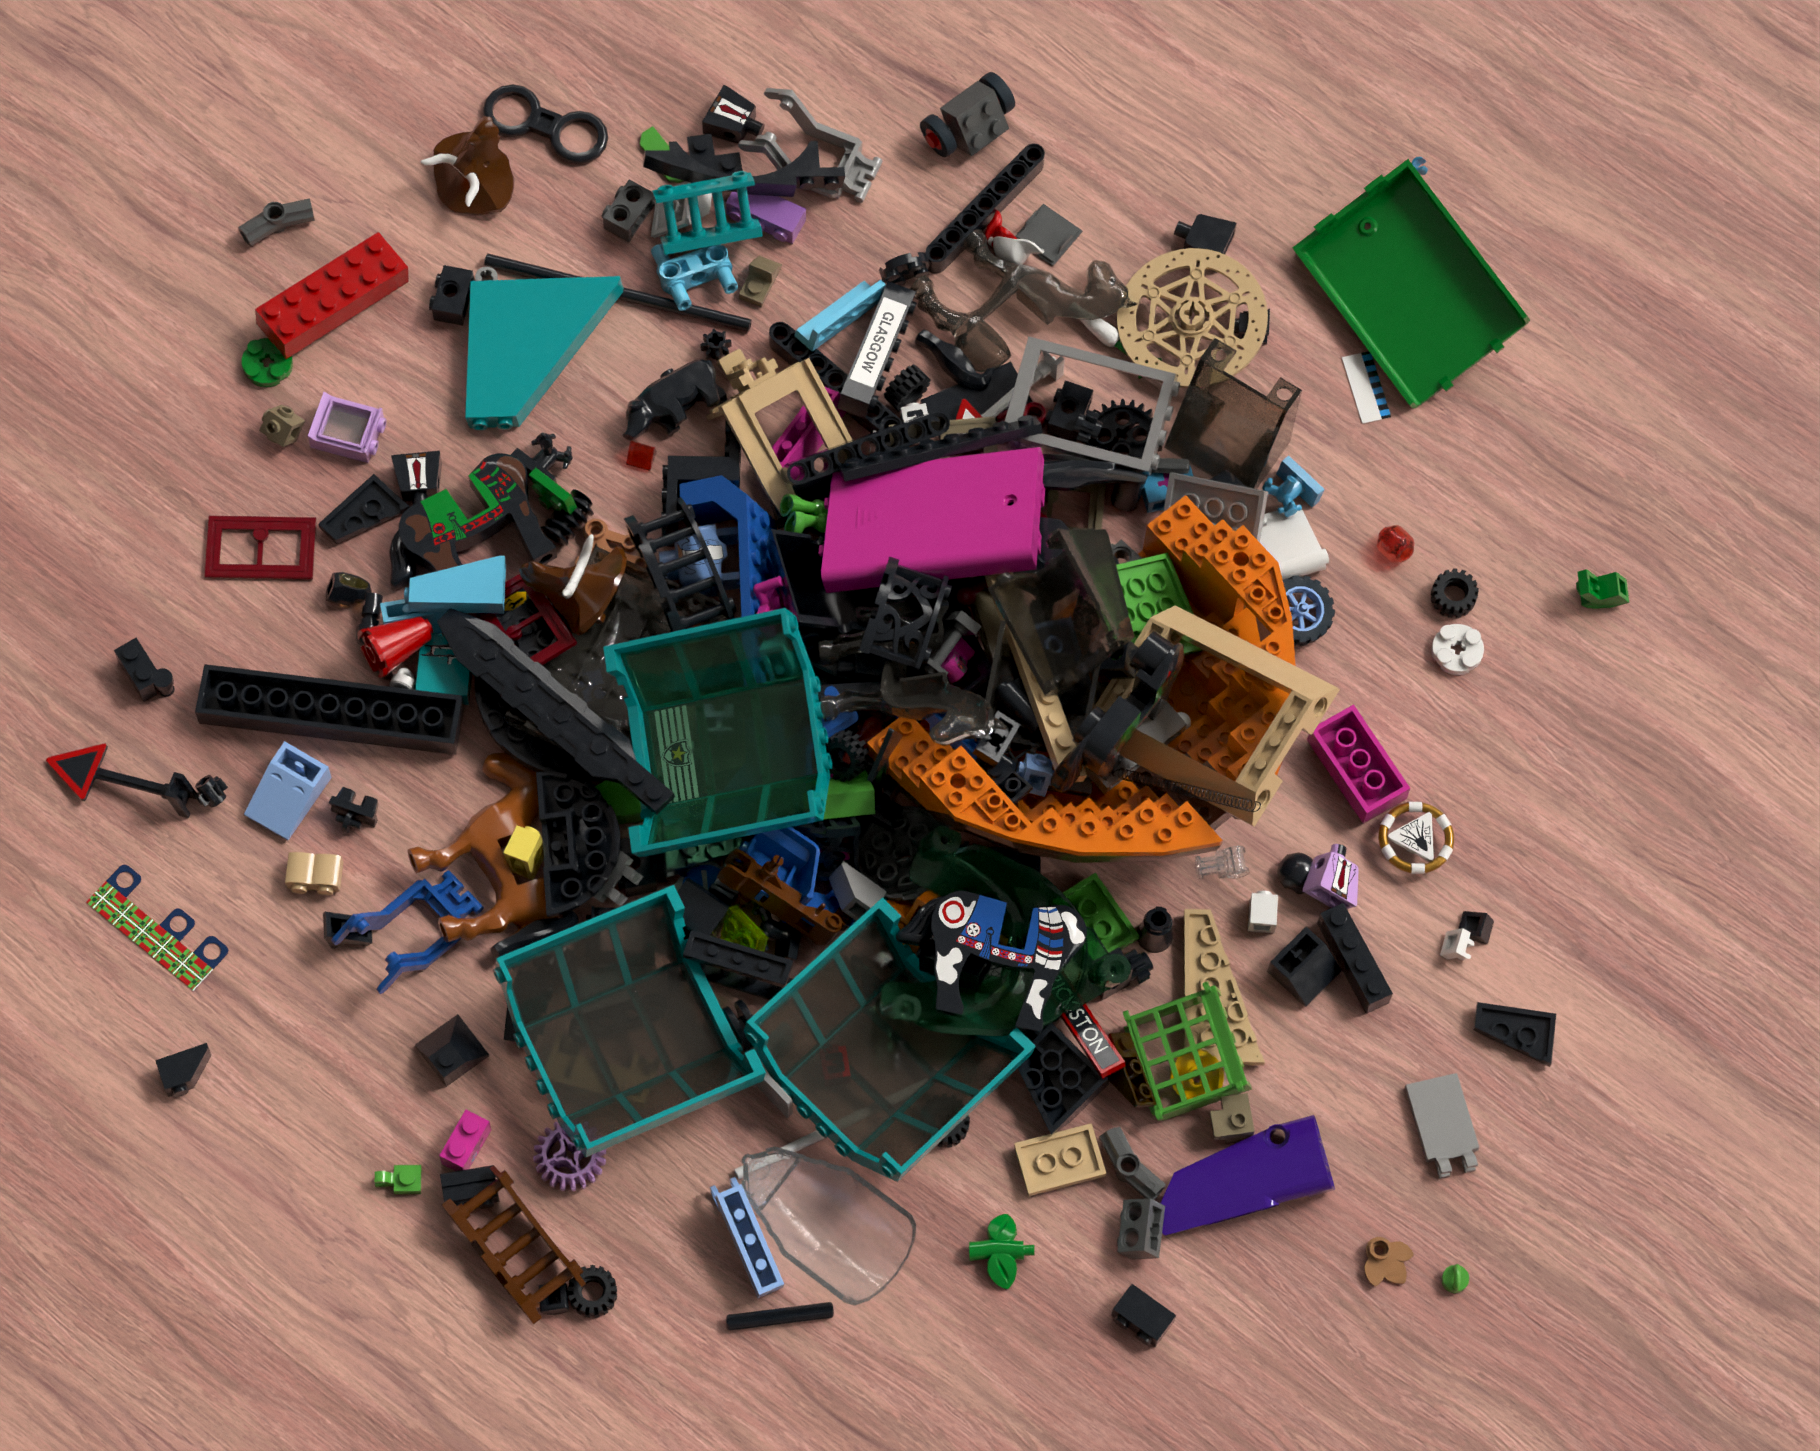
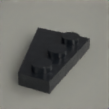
[318,474,409,544]
[1473,1002,1556,1067]

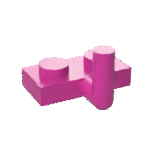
[753,576,785,637]

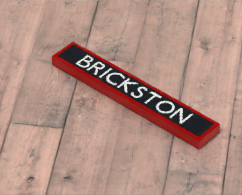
[1031,971,1125,1078]

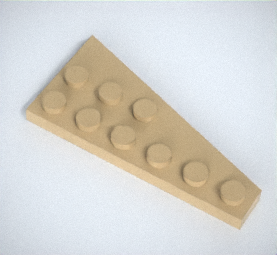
[1184,909,1265,1066]

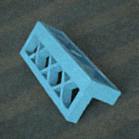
[794,280,886,352]

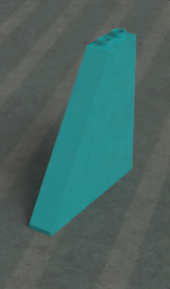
[465,276,623,430]

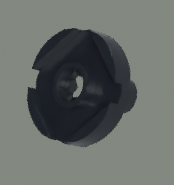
[879,252,929,286]

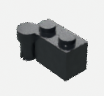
[114,637,175,702]

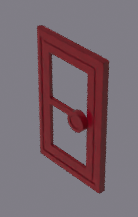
[205,516,317,580]
[477,574,577,665]

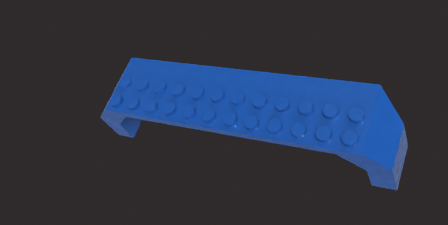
[679,475,787,826]

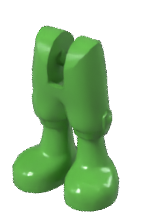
[780,494,828,533]

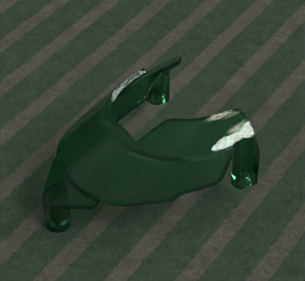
[880,825,1131,1036]

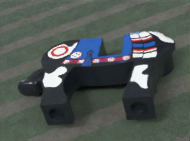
[896,891,1087,1035]

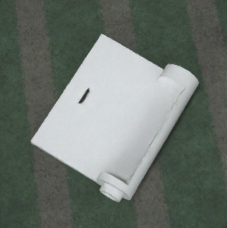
[1260,504,1329,580]

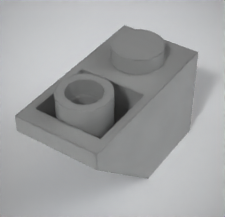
[829,861,886,921]

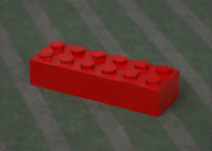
[255,232,409,359]

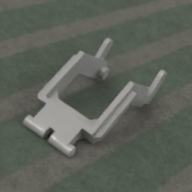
[738,88,883,203]

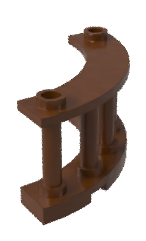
[442,1165,586,1324]

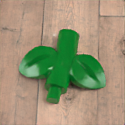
[969,1214,1035,1289]

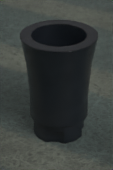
[1137,906,1173,953]

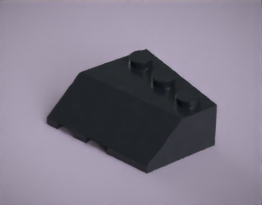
[1018,1023,1109,1136]

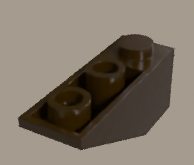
[1107,1033,1157,1107]

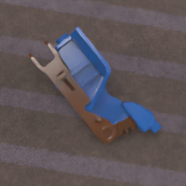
[717,814,856,945]

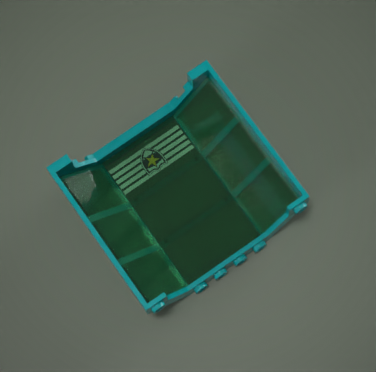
[603,608,832,857]

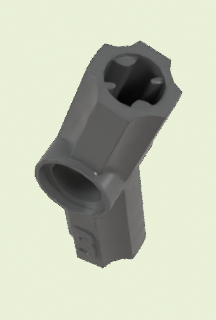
[238,198,315,246]
[1099,1127,1166,1200]

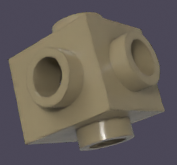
[259,405,305,447]

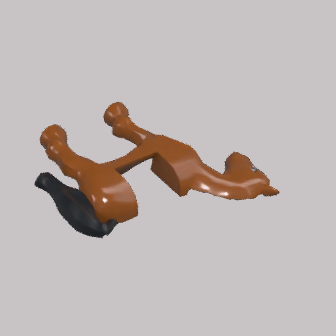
[408,753,579,960]

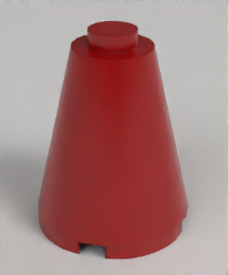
[357,616,433,678]

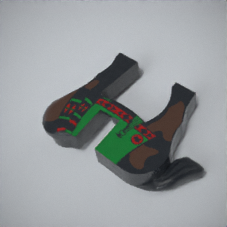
[389,453,557,589]
[1051,631,1184,792]

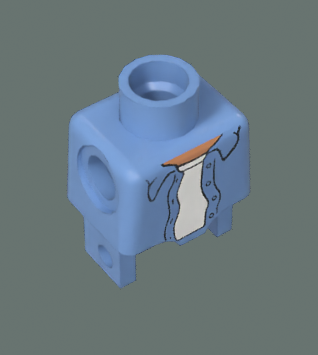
[659,524,740,598]

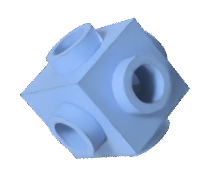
[1016,753,1055,797]

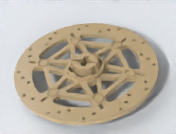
[1117,248,1268,388]

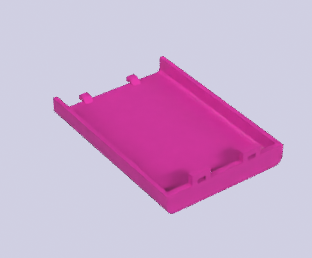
[819,447,1045,593]

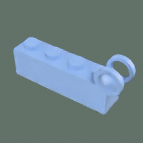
[709,1177,784,1298]

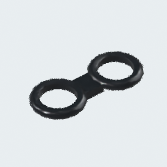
[483,84,609,164]

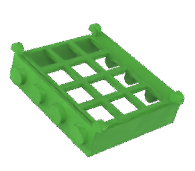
[1123,981,1252,1121]

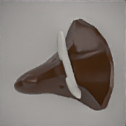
[421,116,514,215]
[519,534,627,635]

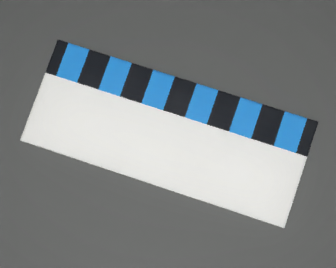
[1342,351,1391,424]

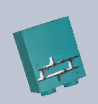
[416,633,472,705]

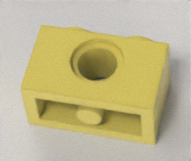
[503,826,544,880]

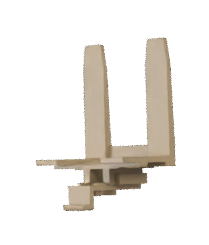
[706,349,852,516]

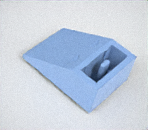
[244,741,332,840]

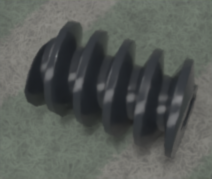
[540,489,594,546]

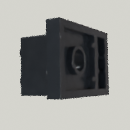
[661,420,741,547]

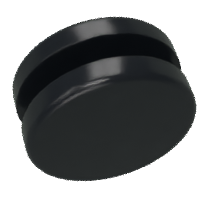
[722,1000,753,1053]

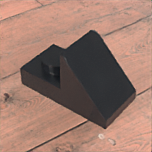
[323,911,372,949]

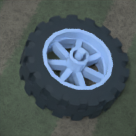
[1283,575,1335,646]

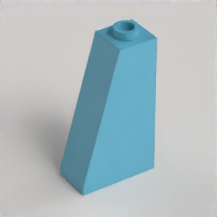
[404,556,506,614]

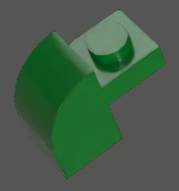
[1576,569,1629,609]

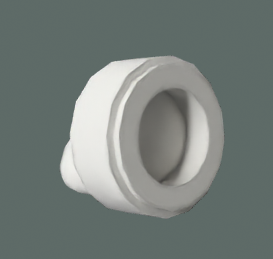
[389,668,416,690]

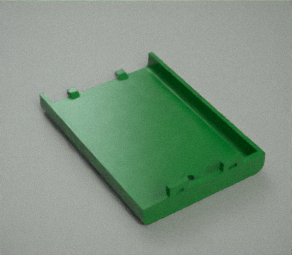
[1292,159,1530,409]

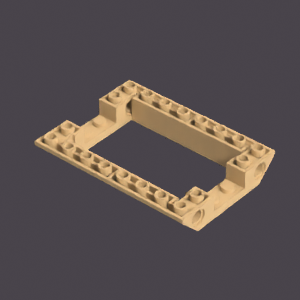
[1094,605,1340,827]

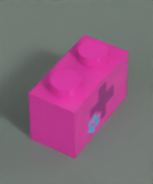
[439,1109,491,1171]

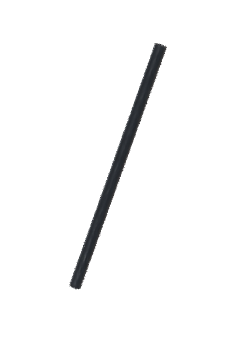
[484,253,752,332]

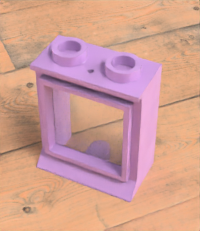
[308,392,387,463]

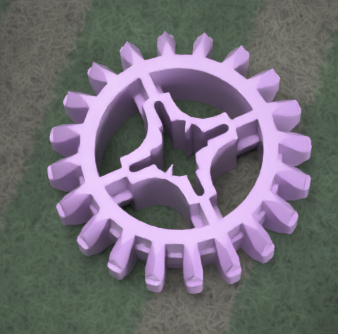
[533,1120,606,1192]

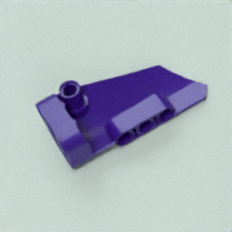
[1160,1115,1335,1236]

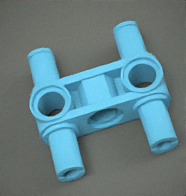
[651,244,738,311]

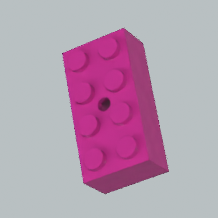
[1307,704,1411,824]

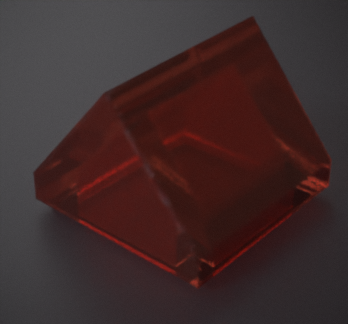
[626,441,657,471]

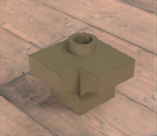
[1209,1093,1255,1144]

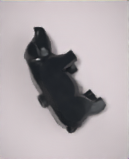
[622,359,727,441]

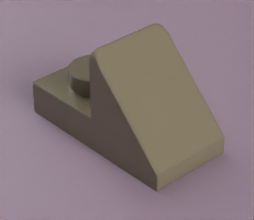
[739,255,782,307]

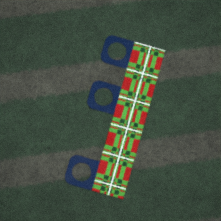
[86,865,229,991]

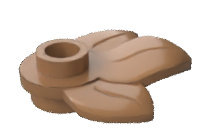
[1364,1237,1414,1287]

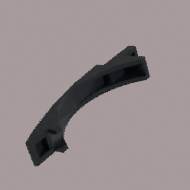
[643,141,845,197]

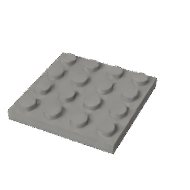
[1164,473,1268,542]

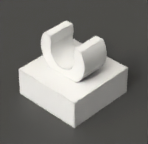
[1440,928,1475,960]

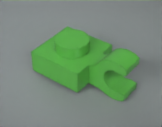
[374,1165,421,1194]

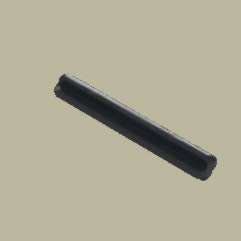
[726,1302,834,1330]

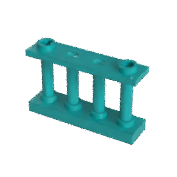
[652,171,763,255]

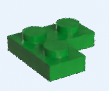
[529,468,577,514]

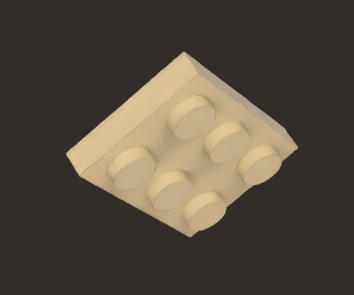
[1014,1123,1106,1196]

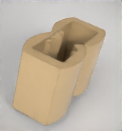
[285,852,343,896]

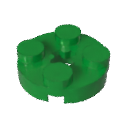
[241,338,293,387]

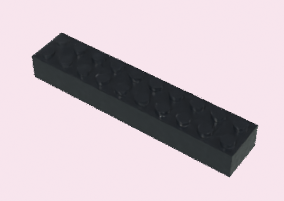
[195,664,464,755]

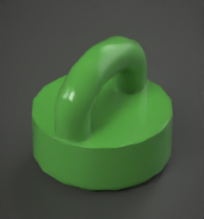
[1441,1264,1469,1293]

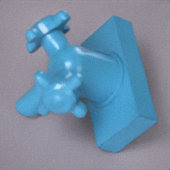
[1262,456,1325,517]

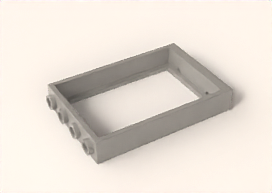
[1005,337,1180,476]

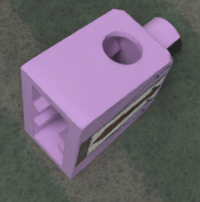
[1303,844,1359,909]

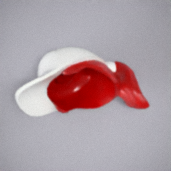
[984,210,1044,265]

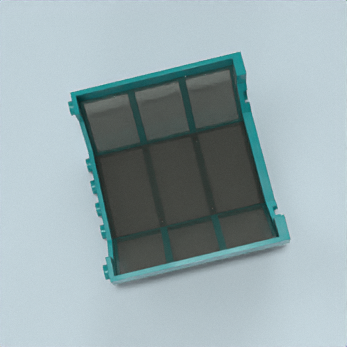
[493,885,766,1157]
[744,897,1036,1182]

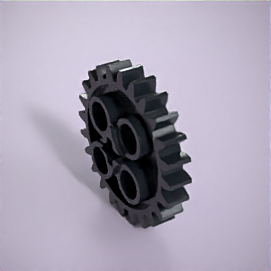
[1082,399,1162,457]

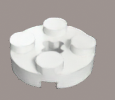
[1431,624,1484,675]

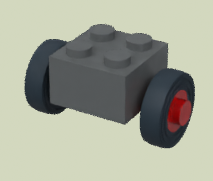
[920,72,1015,157]

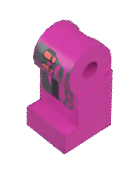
[941,637,975,683]

